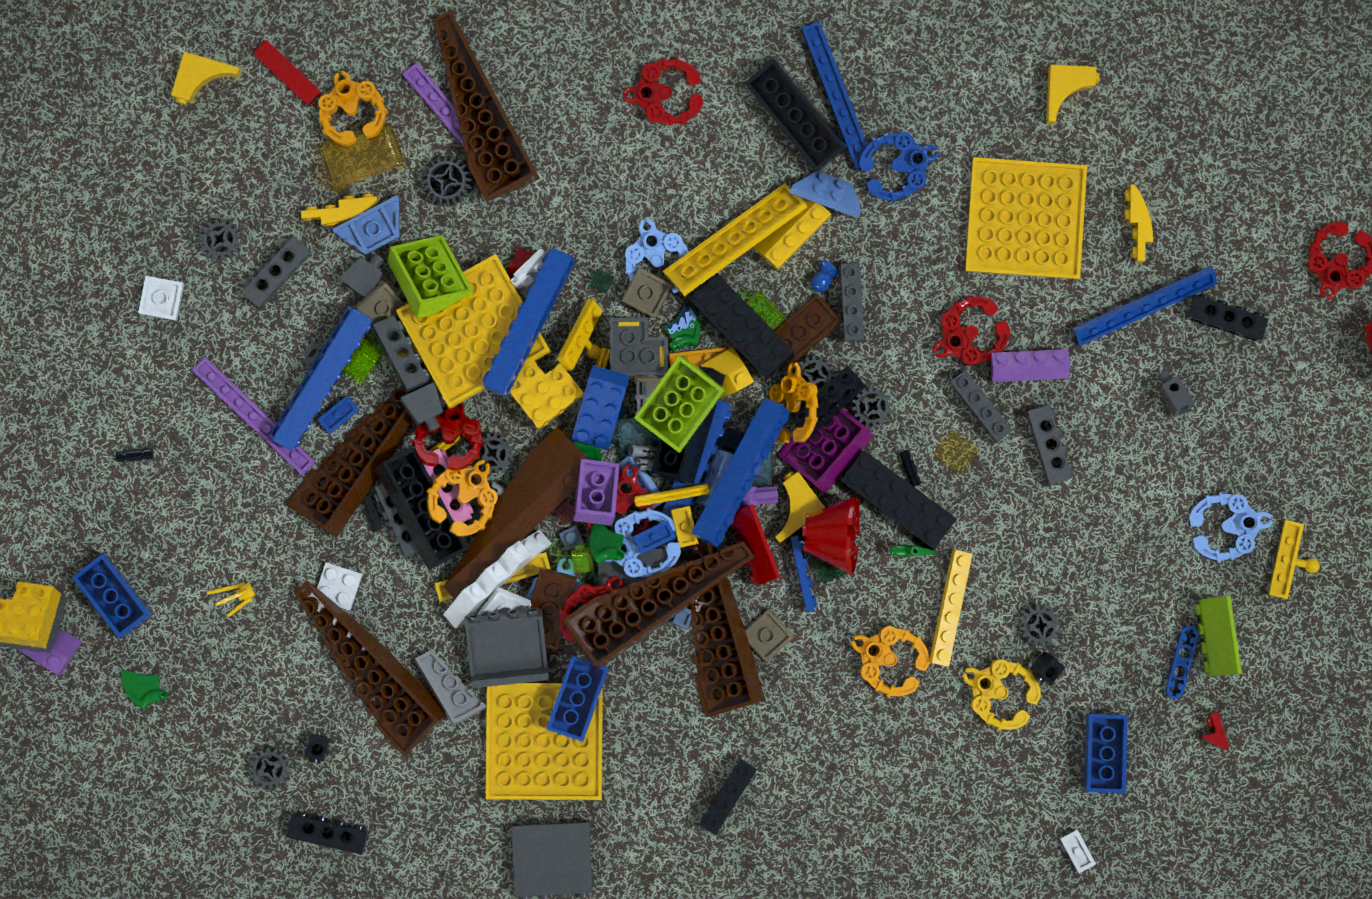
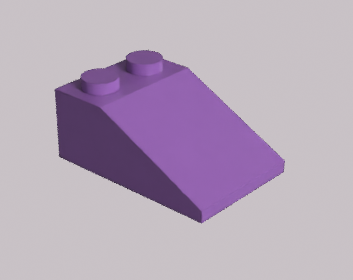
[573,459,620,526]

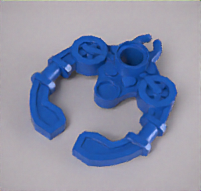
[858,132,939,203]

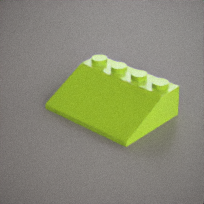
[387,235,473,318]
[634,356,725,453]
[1195,596,1242,676]

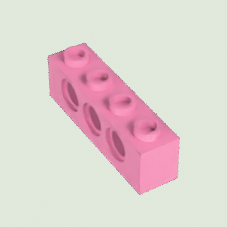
[422,448,474,522]

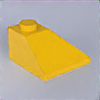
[699,347,754,398]

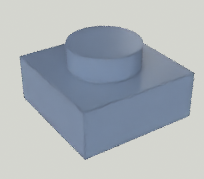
[559,526,584,551]
[669,608,692,630]

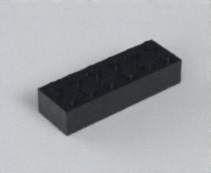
[745,58,849,172]
[686,273,794,381]
[650,366,725,485]
[374,447,468,570]
[840,450,957,550]

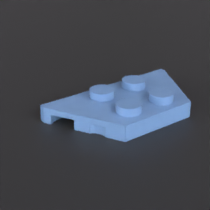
[789,171,861,218]
[332,195,400,255]

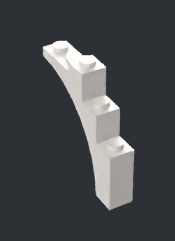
[443,530,552,629]

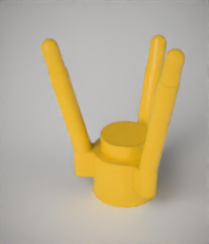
[207,582,255,617]

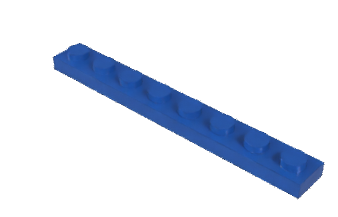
[801,21,874,170]
[1073,266,1218,346]

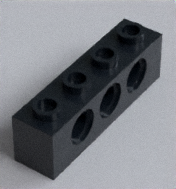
[1186,294,1269,342]
[791,366,866,439]
[699,758,757,835]
[286,811,369,855]

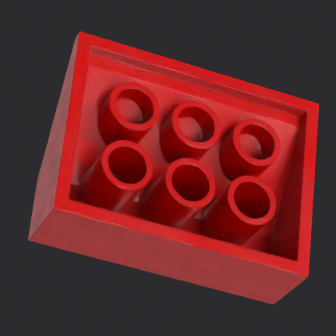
[730,504,780,586]

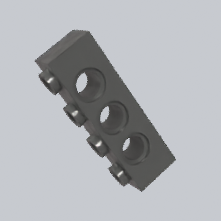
[242,236,312,309]
[840,263,864,342]
[373,315,430,395]
[949,370,1013,444]
[1026,405,1074,485]
[374,484,419,558]

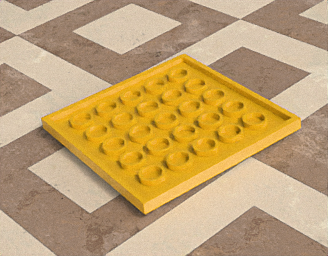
[965,157,1087,280]
[396,254,551,409]
[486,683,603,800]

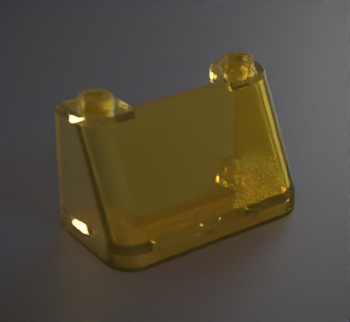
[320,120,408,193]

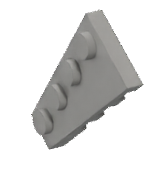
[414,650,487,726]

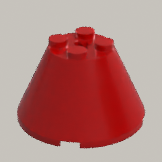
[803,497,860,574]

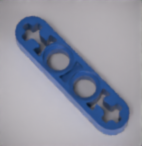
[1165,626,1199,699]

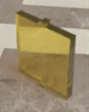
[934,429,979,475]

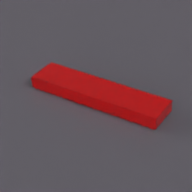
[253,40,321,106]

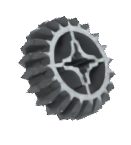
[421,155,473,207]

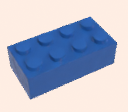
[571,365,630,450]
[72,554,154,638]
[546,655,609,742]
[1084,713,1128,793]

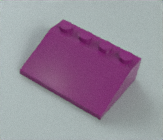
[777,409,874,494]

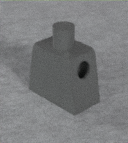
[339,253,384,298]
[1158,371,1194,418]
[400,382,443,432]

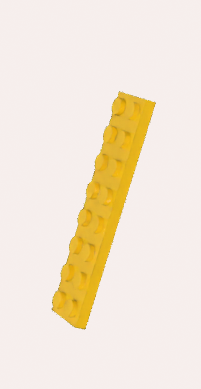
[663,183,807,296]

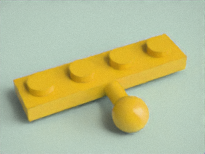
[557,299,603,371]
[1268,520,1320,599]

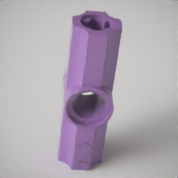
[741,486,778,507]

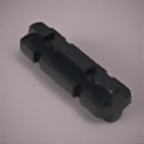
[115,449,154,462]
[900,450,921,487]
[361,495,382,532]

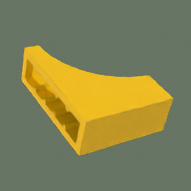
[171,52,241,105]
[1046,65,1099,125]
[775,471,825,543]

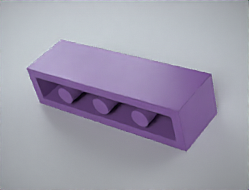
[990,349,1070,382]

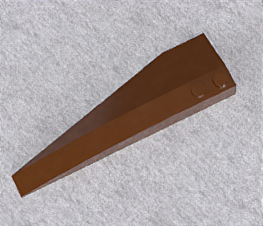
[434,10,540,202]
[286,363,433,538]
[443,427,589,599]
[687,518,765,717]
[563,541,755,671]
[295,581,446,756]

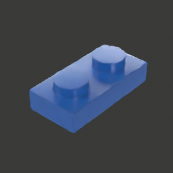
[317,395,360,435]
[632,520,676,555]

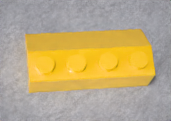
[753,197,831,271]

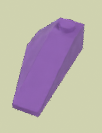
[18,630,82,675]

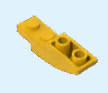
[1124,185,1153,263]
[301,194,379,227]

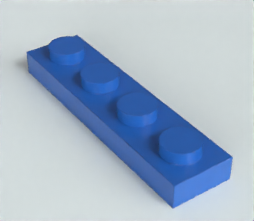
[790,535,817,613]

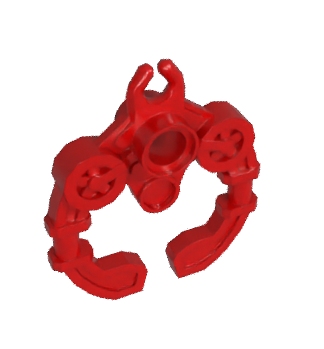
[622,57,703,126]
[1307,221,1372,300]
[932,295,1010,367]
[412,402,483,471]
[587,464,653,546]
[559,575,623,643]

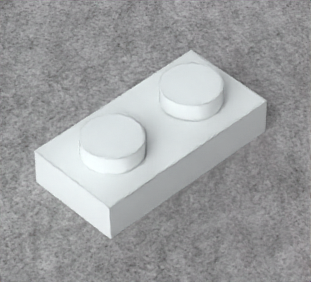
[1060,829,1096,873]

